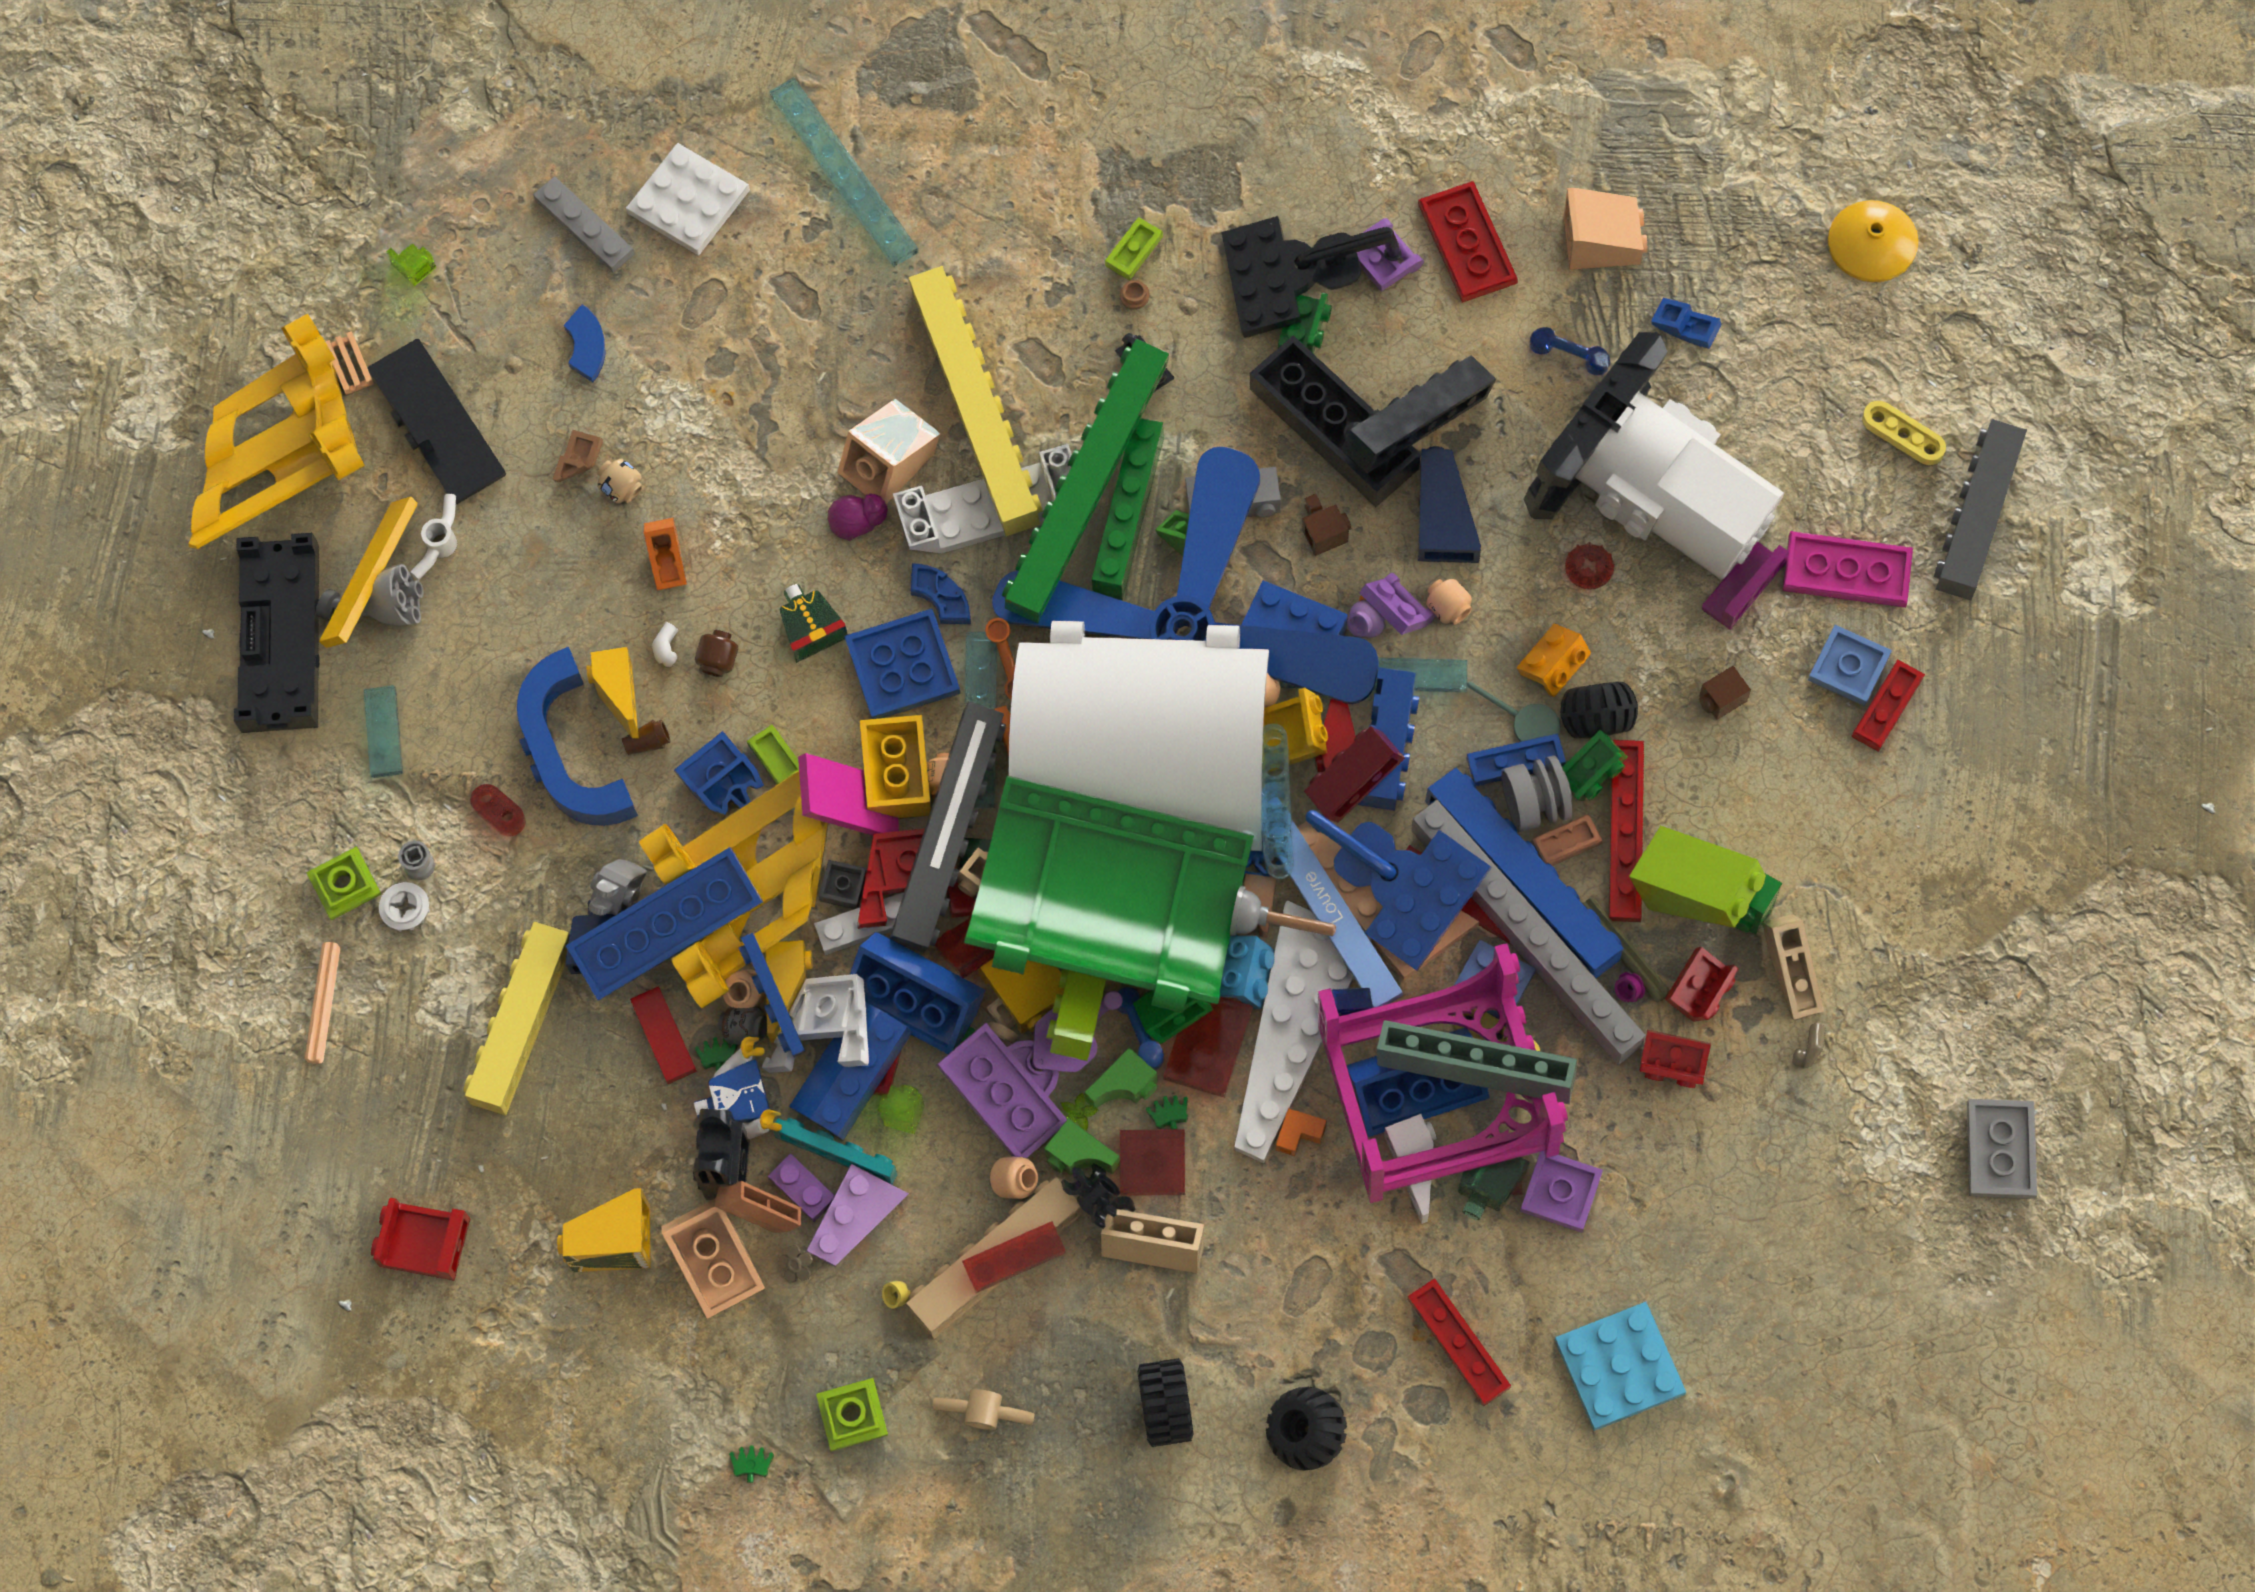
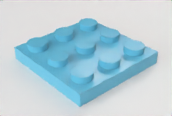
[1554,1302,1686,1431]

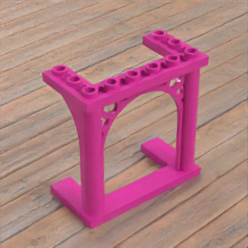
[1318,943,1568,1203]

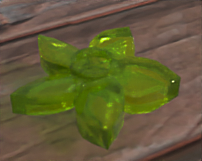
[1061,1093,1099,1131]

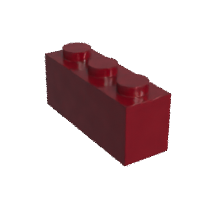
[1304,726,1405,823]

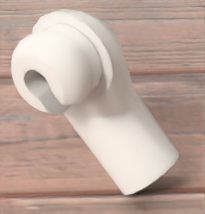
[652,622,678,667]

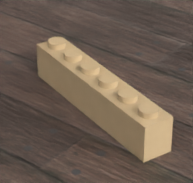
[906,1177,1083,1339]

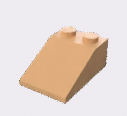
[661,1198,765,1319]

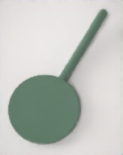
[1467,682,1561,742]

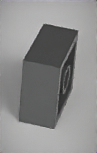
[819,860,867,909]

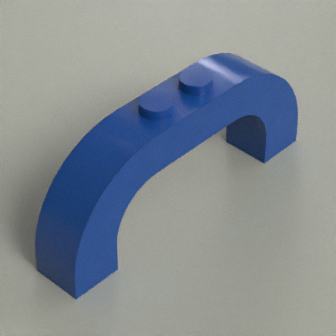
[517,647,638,826]

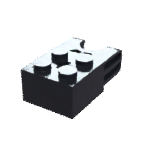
[693,1109,750,1200]

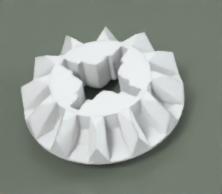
[379,882,430,932]

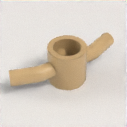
[933,1389,1035,1430]

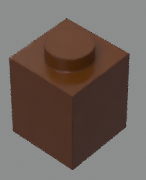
[1699,666,1751,720]

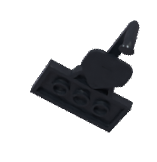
[1221,216,1402,338]

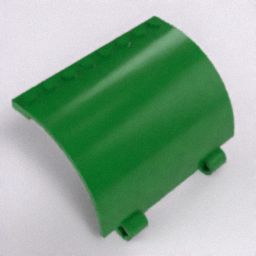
[964,775,1254,1013]

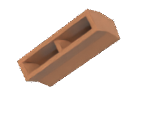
[714,1181,801,1233]

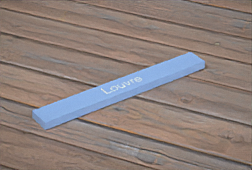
[1262,789,1403,1008]

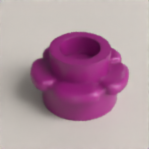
[1614,972,1645,1002]

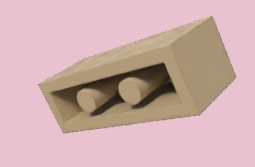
[1101,1209,1204,1273]

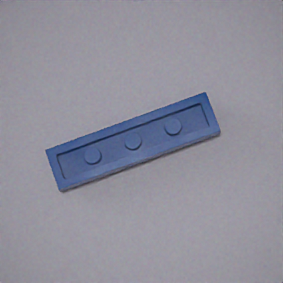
[739,933,805,1057]

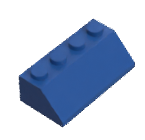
[849,932,986,1054]
[789,1002,913,1140]
[1346,1028,1490,1137]

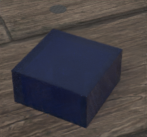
[1331,988,1373,1016]

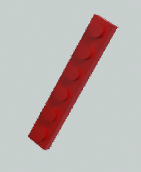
[1609,740,1644,923]

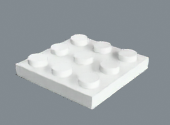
[626,143,750,256]

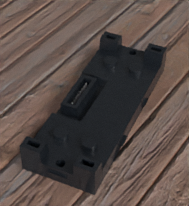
[234,532,320,733]

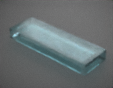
[364,685,403,778]

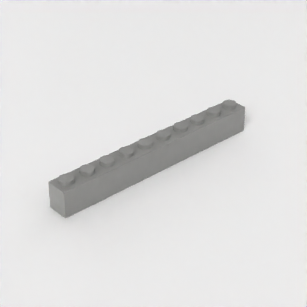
[1411,800,1646,1066]

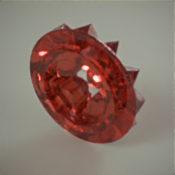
[1565,542,1615,589]

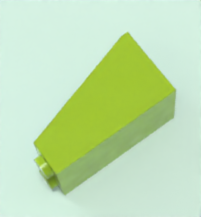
[1629,825,1766,928]

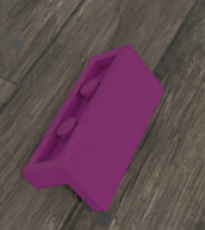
[1702,542,1789,630]

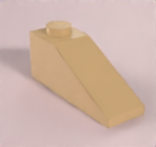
[1762,914,1824,1020]

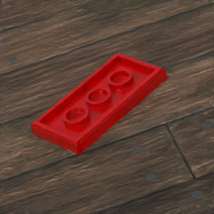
[1418,181,1518,303]

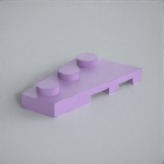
[806,1164,909,1266]

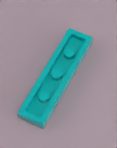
[772,1118,897,1185]

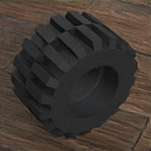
[1137,1358,1194,1447]

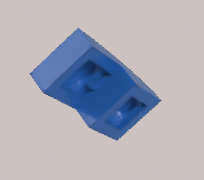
[1651,297,1721,349]

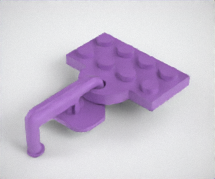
[936,991,1122,1158]

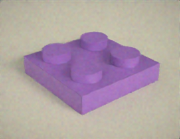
[1520,1151,1603,1233]

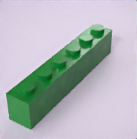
[1092,418,1164,600]

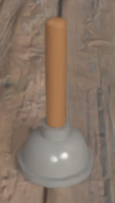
[1230,886,1336,936]

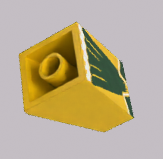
[557,1188,651,1272]

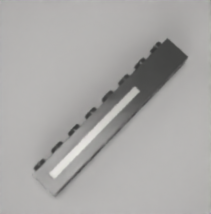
[889,701,1006,953]

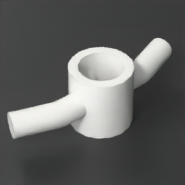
[410,494,457,580]

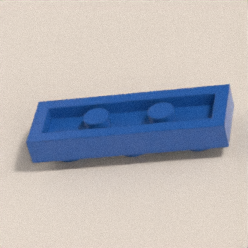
[1466,733,1566,786]

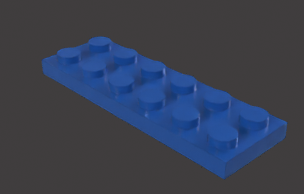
[566,847,763,1001]

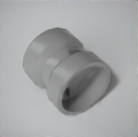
[398,840,435,880]

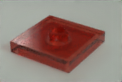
[1120,1129,1185,1196]

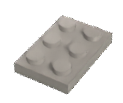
[1967,1099,2037,1199]

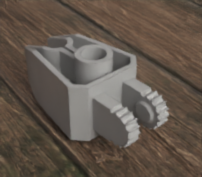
[588,859,647,916]

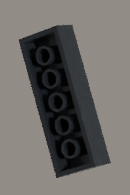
[1250,335,1421,507]

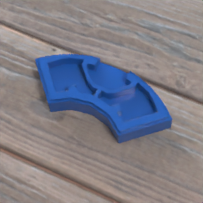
[564,304,606,383]
[911,563,971,624]

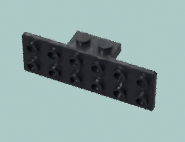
[368,339,506,504]

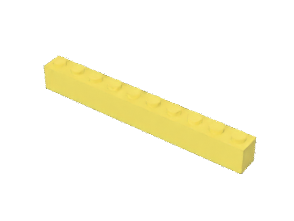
[909,266,1043,537]

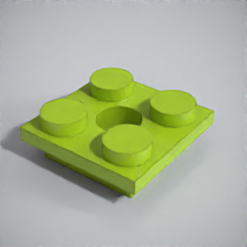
[306,846,382,920]
[816,1378,888,1452]

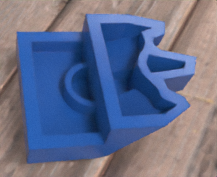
[674,731,764,815]

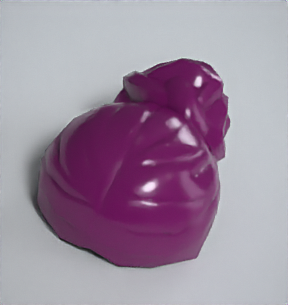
[827,493,888,541]

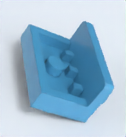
[1220,935,1275,1009]

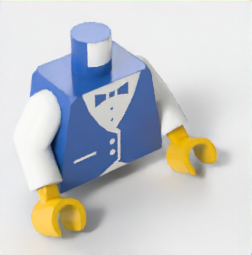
[694,1037,782,1139]

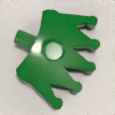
[695,1037,738,1071]
[1146,1095,1188,1132]
[729,1445,774,1483]

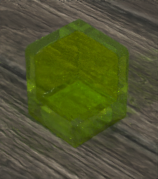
[386,244,437,286]

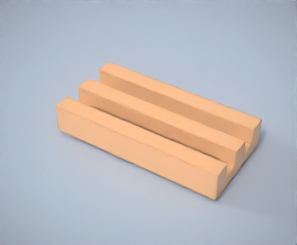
[325,331,374,395]

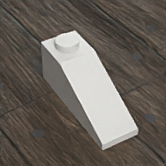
[1384,1114,1437,1224]

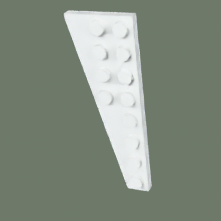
[1235,901,1372,1163]

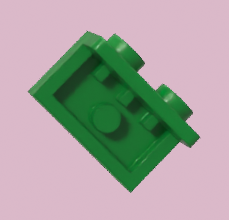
[1562,730,1628,801]

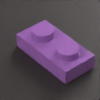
[768,1153,835,1222]

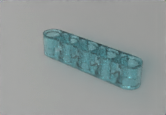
[1262,723,1294,879]

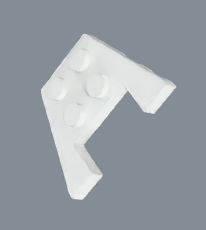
[762,974,869,1073]

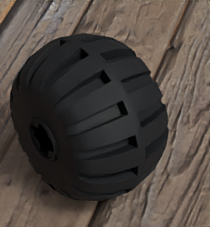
[1560,682,1638,738]
[1266,1387,1347,1471]

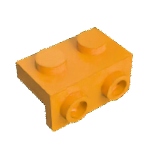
[1516,623,1591,697]

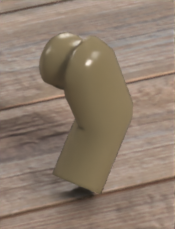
[1792,1023,1826,1069]

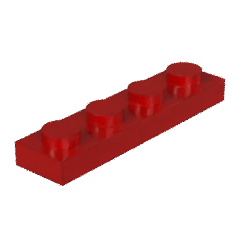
[1407,1278,1511,1406]

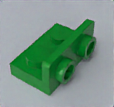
[1278,292,1332,354]

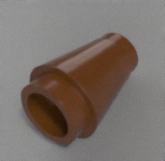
[622,720,671,755]

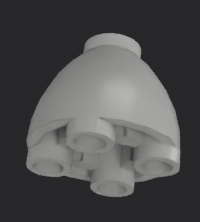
[361,564,424,626]

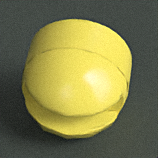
[882,1281,911,1309]

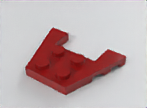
[857,828,976,929]

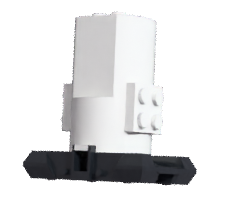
[1524,332,1784,580]

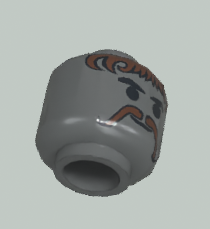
[718,1007,767,1046]

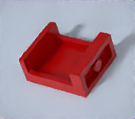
[371,1198,470,1281]

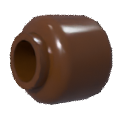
[695,630,738,677]

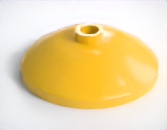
[1828,200,1918,282]

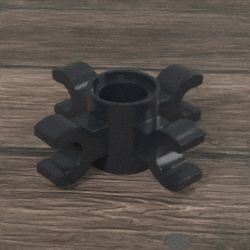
[1061,1163,1136,1229]

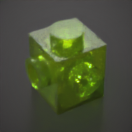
[878,1084,925,1135]

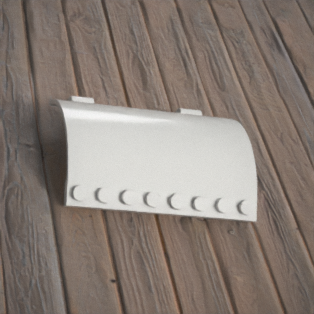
[1009,621,1269,851]

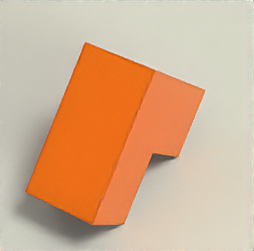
[1276,1108,1327,1156]

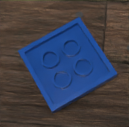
[844,608,961,719]

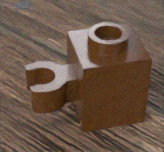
[1302,494,1352,556]

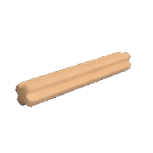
[305,942,340,1064]

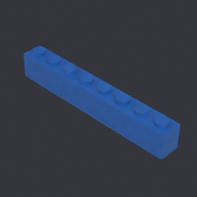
[1425,767,1623,978]

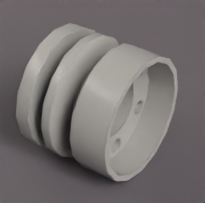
[1501,755,1573,832]

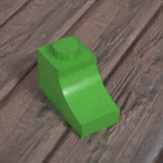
[1085,1048,1158,1110]
[1044,1118,1121,1176]

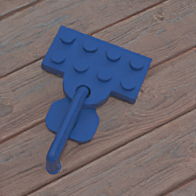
[1305,810,1492,971]

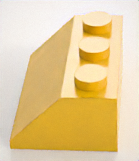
[860,715,931,818]

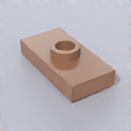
[1531,814,1603,866]

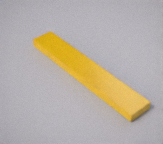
[319,496,418,648]

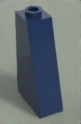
[1418,446,1481,563]

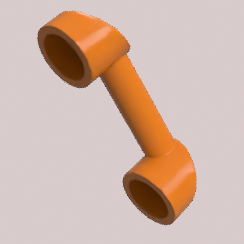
[985,618,1015,700]

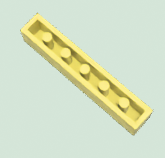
[464,922,570,1116]

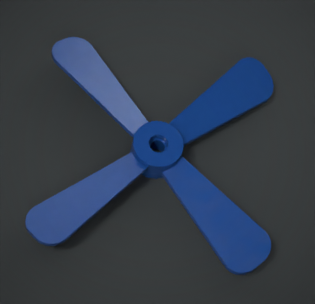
[992,447,1379,704]

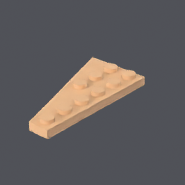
[1297,821,1479,981]

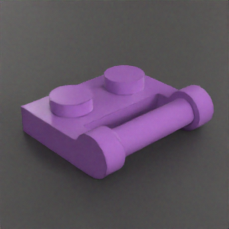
[1357,218,1424,292]
[1359,573,1435,635]

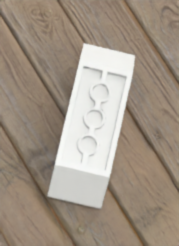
[893,444,1072,554]

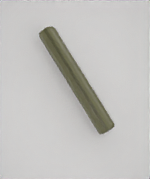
[1582,898,1670,1002]

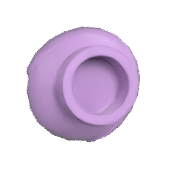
[1347,595,1385,638]

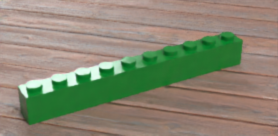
[1002,339,1169,624]

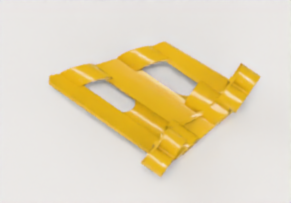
[188,313,365,549]
[639,771,825,1008]

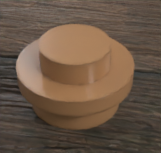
[1120,280,1150,309]

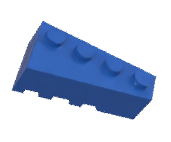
[1358,667,1419,811]

